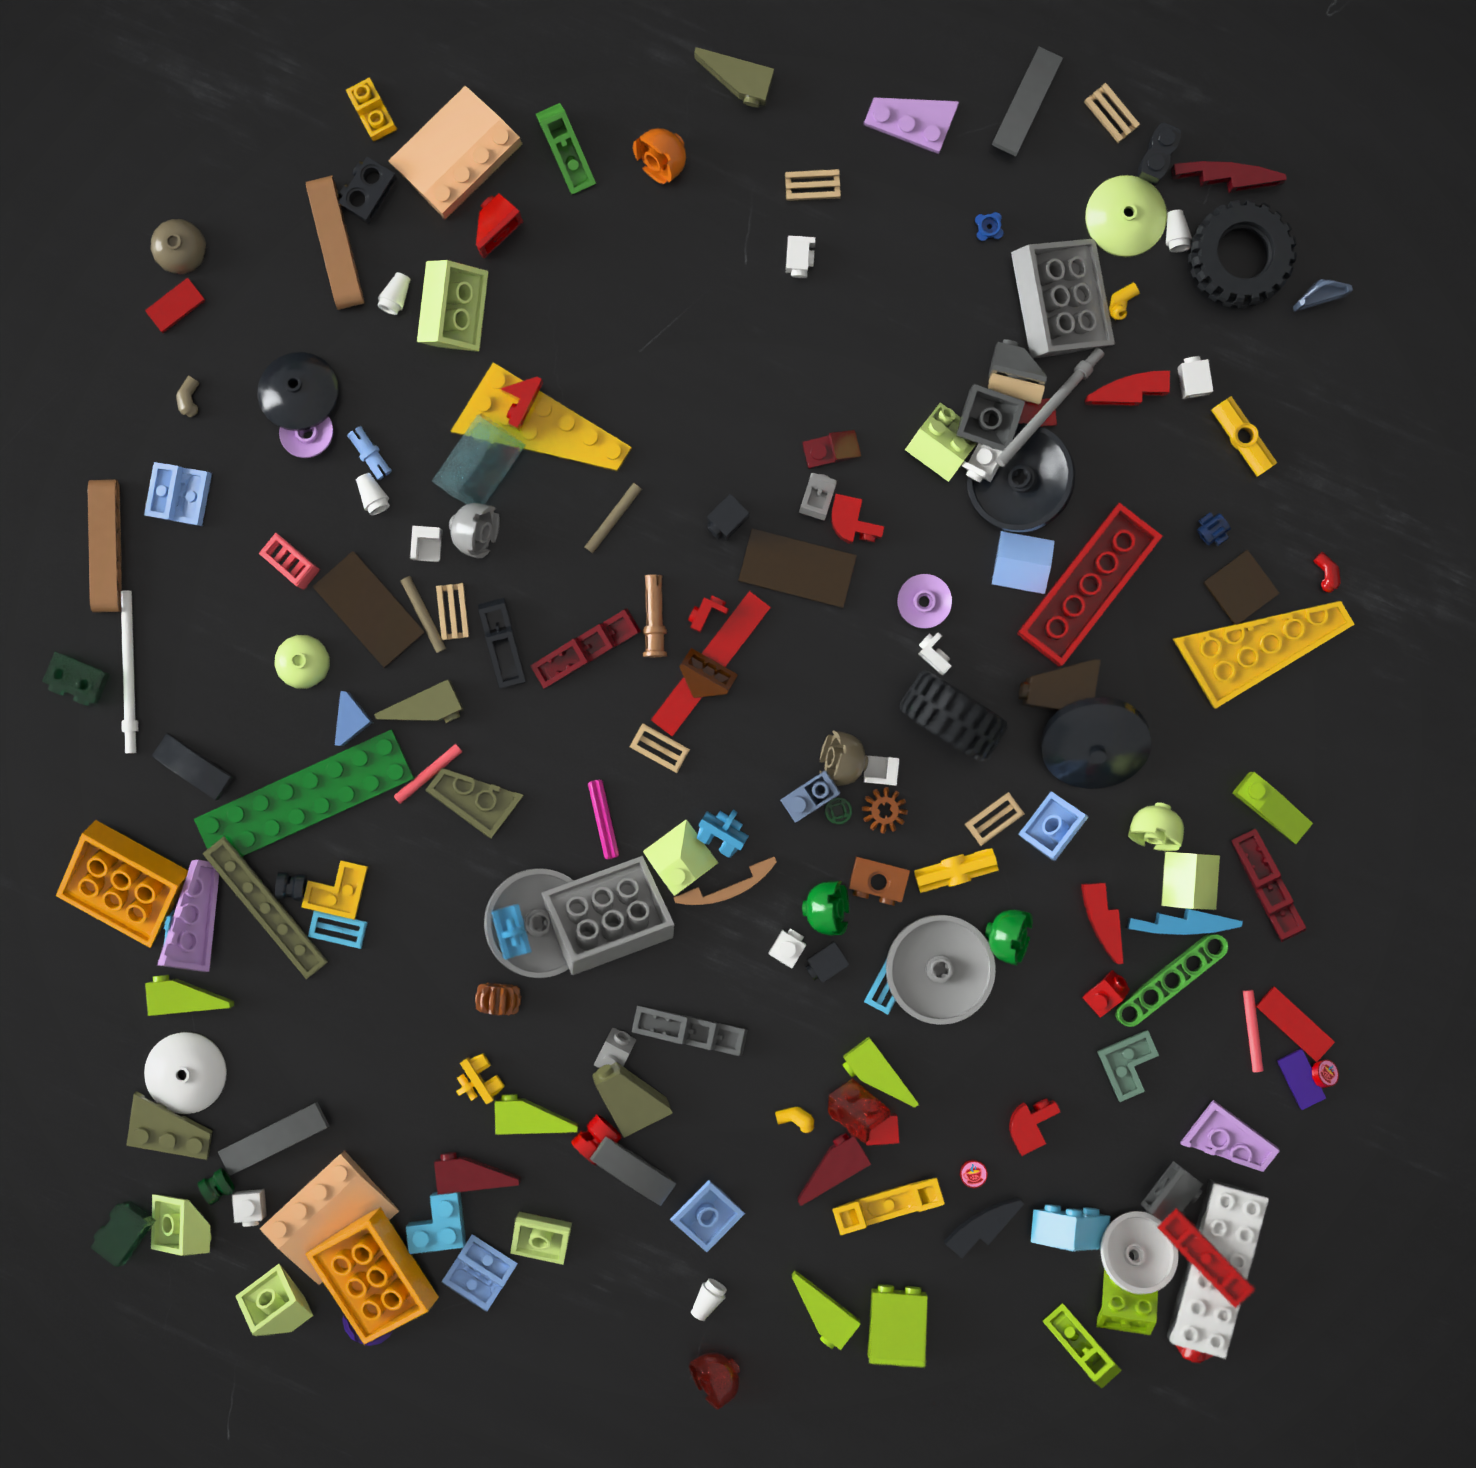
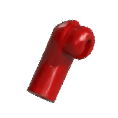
[1313,551,1341,593]

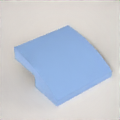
[144,462,212,526]
[441,1234,518,1312]

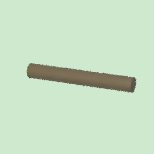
[585,483,642,554]
[401,576,446,653]

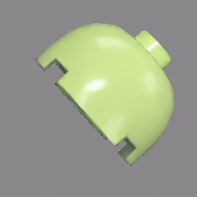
[275,635,330,689]
[1128,803,1184,851]

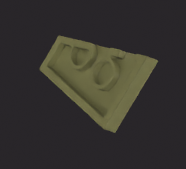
[426,768,524,839]
[126,1091,213,1160]

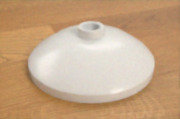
[144,1032,227,1114]
[1101,1211,1178,1294]

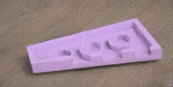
[158,860,219,972]

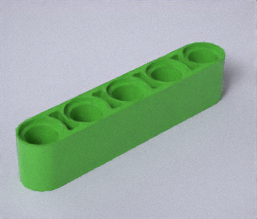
[1115,934,1228,1027]

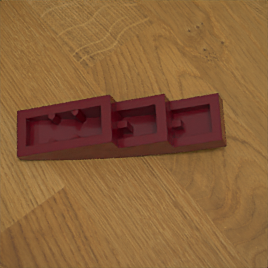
[1171,161,1287,193]
[530,608,641,689]
[1231,829,1306,942]

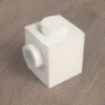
[769,929,806,968]
[232,1189,267,1226]

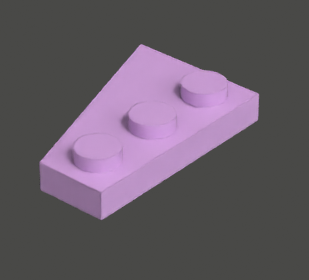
[864,98,959,154]

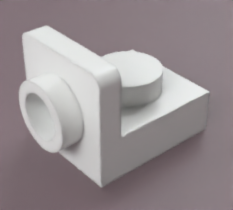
[962,443,1002,482]
[918,632,951,675]

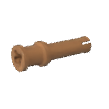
[643,575,667,658]

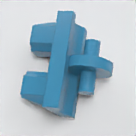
[697,809,749,858]
[491,904,531,960]

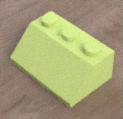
[417,260,489,351]

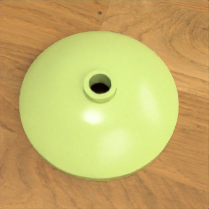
[1085,175,1167,257]

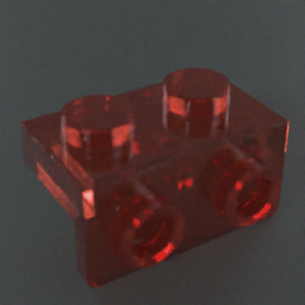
[828,1078,890,1143]

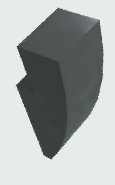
[590,1136,676,1206]

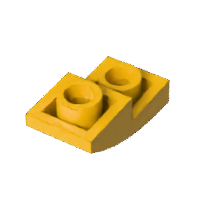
[346,77,397,142]

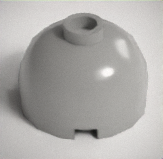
[449,503,500,558]

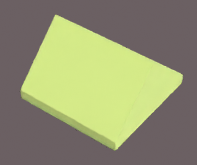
[1161,852,1220,910]
[510,1212,572,1264]

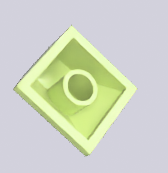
[643,819,718,896]
[151,1194,211,1256]
[235,1264,313,1336]

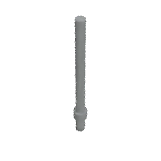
[996,348,1104,467]

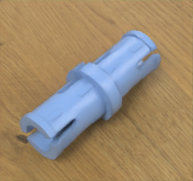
[347,426,392,480]

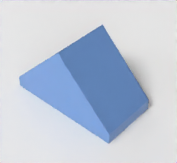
[335,691,373,746]

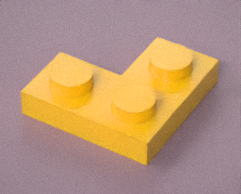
[302,860,368,920]

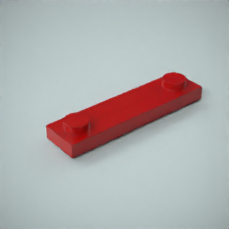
[1157,1208,1255,1309]

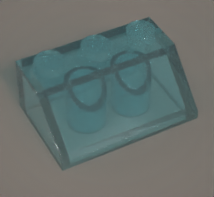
[432,414,526,504]

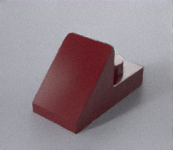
[802,430,861,469]

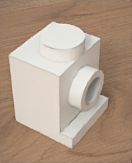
[786,236,815,278]

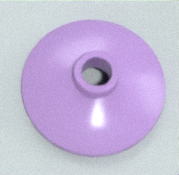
[279,416,333,458]
[897,574,952,628]

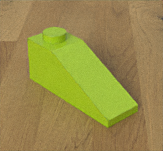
[1232,772,1313,844]
[145,975,234,1016]
[842,1037,919,1108]
[495,1094,579,1135]
[792,1270,861,1350]
[1043,1303,1122,1389]

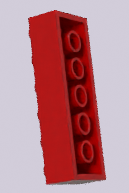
[1017,503,1162,667]

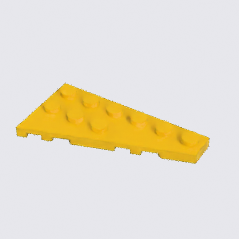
[451,363,632,471]
[1173,601,1355,709]

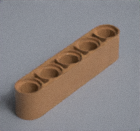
[306,176,364,310]
[88,479,122,612]

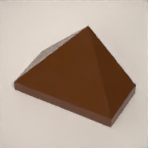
[680,648,738,698]

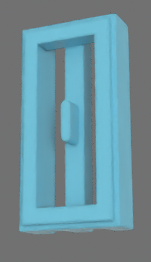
[308,910,368,949]
[864,959,896,1015]

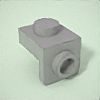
[799,473,837,521]
[594,1028,636,1068]

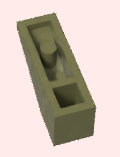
[694,47,774,107]
[374,680,464,723]

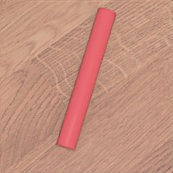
[394,744,463,804]
[1243,990,1264,1072]

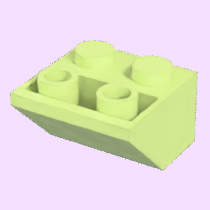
[905,403,977,482]

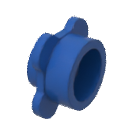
[975,212,1004,241]

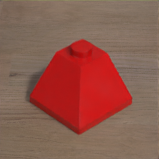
[476,193,523,258]

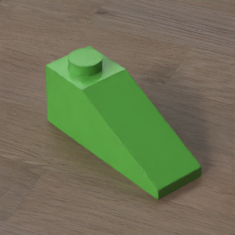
[536,103,596,194]

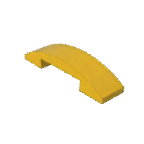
[832,1177,945,1235]

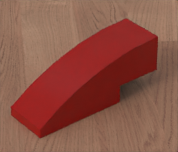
[1085,371,1170,406]
[1081,882,1123,964]

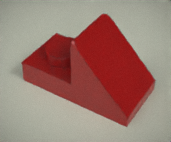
[501,377,544,431]

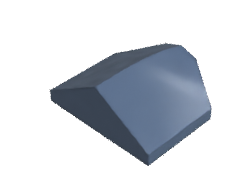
[1293,279,1353,312]

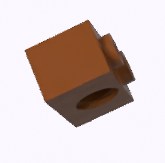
[848,856,910,906]

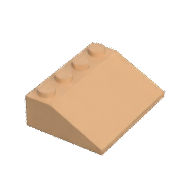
[388,86,522,219]
[260,1151,400,1285]

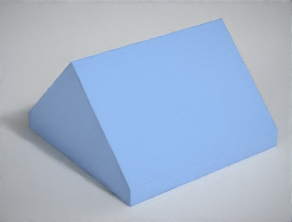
[1018,792,1088,861]

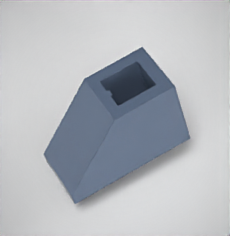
[781,770,841,823]

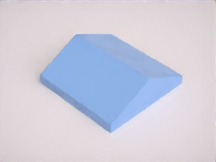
[991,531,1055,594]
[671,1180,745,1252]

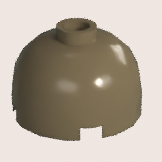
[151,219,206,274]
[820,731,868,786]

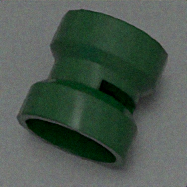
[824,797,852,824]
[197,1168,235,1205]

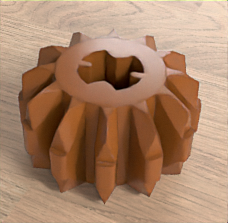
[861,787,908,833]
[475,983,521,1015]

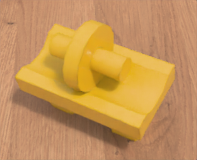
[456,1053,505,1105]

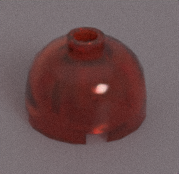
[689,1352,740,1410]

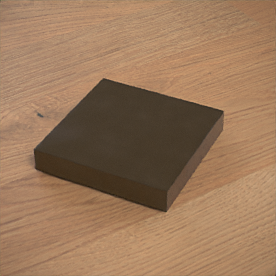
[1203,550,1280,625]

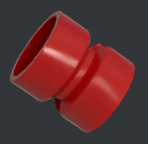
[571,1114,623,1166]

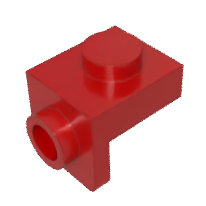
[688,596,729,633]
[1082,970,1130,1018]

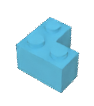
[406,1192,466,1254]
[1031,1204,1110,1251]

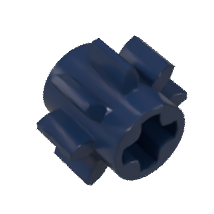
[1197,512,1231,546]

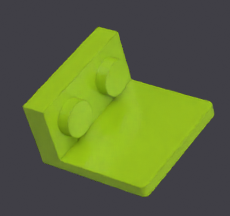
[1096,1268,1158,1335]

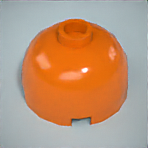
[633,128,686,184]

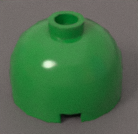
[802,881,849,935]
[985,909,1033,965]

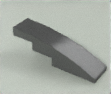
[992,46,1063,156]
[632,1006,748,1056]
[218,1102,329,1176]

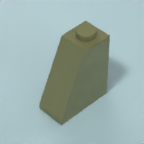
[592,1062,672,1138]

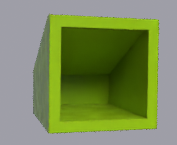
[867,1285,927,1367]

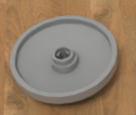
[484,869,573,978]
[886,915,995,1024]

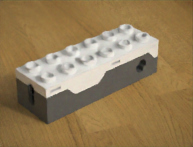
[1166,1179,1268,1363]

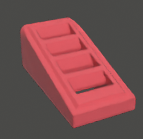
[259,533,320,590]

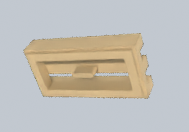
[1084,83,1140,143]
[785,169,841,201]
[436,583,469,640]
[630,723,690,773]
[965,792,1025,846]

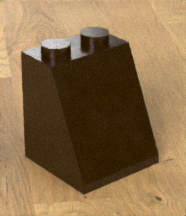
[1018,659,1101,711]

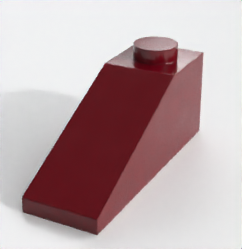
[798,1133,871,1206]
[434,1152,521,1195]

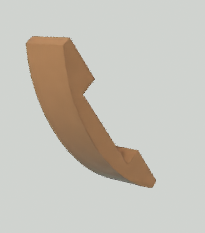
[673,857,776,905]

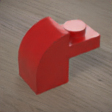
[831,494,884,544]
[1009,1098,1061,1156]

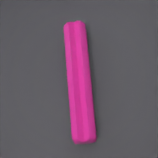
[588,779,619,859]

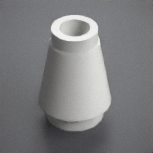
[1166,210,1193,252]
[378,272,411,315]
[356,473,390,515]
[691,1278,727,1321]

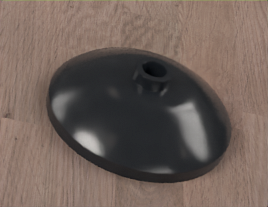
[258,352,339,431]

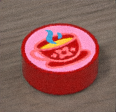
[1312,1060,1339,1088]
[960,1160,988,1188]

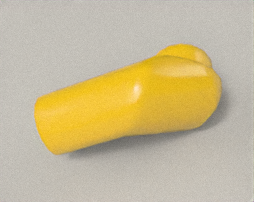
[1109,282,1140,320]
[775,1107,814,1133]

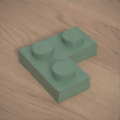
[1097,1030,1159,1102]

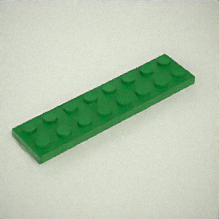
[194,729,414,857]

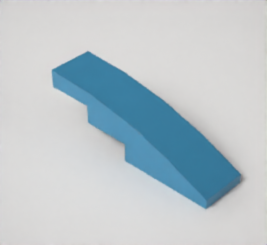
[1126,908,1243,935]

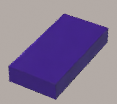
[1276,1049,1326,1110]

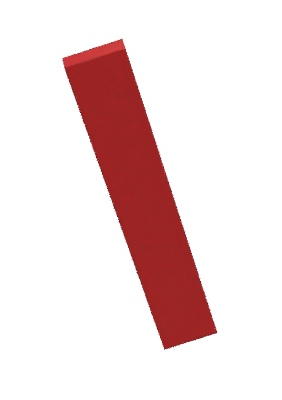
[651,591,771,737]

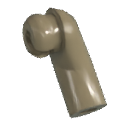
[176,375,200,417]

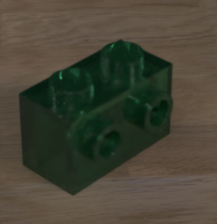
[42,652,110,706]
[91,1201,156,1267]

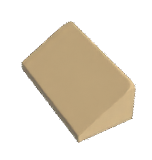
[988,373,1045,404]

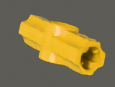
[1211,396,1277,477]
[914,848,999,893]

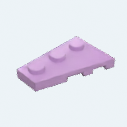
[1180,1100,1280,1172]

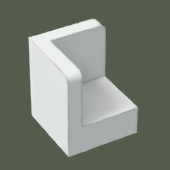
[410,526,442,562]
[863,756,899,786]

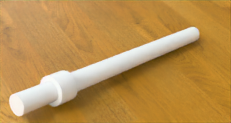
[121,591,138,753]

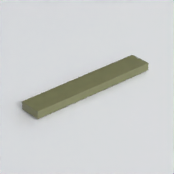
[203,836,328,980]

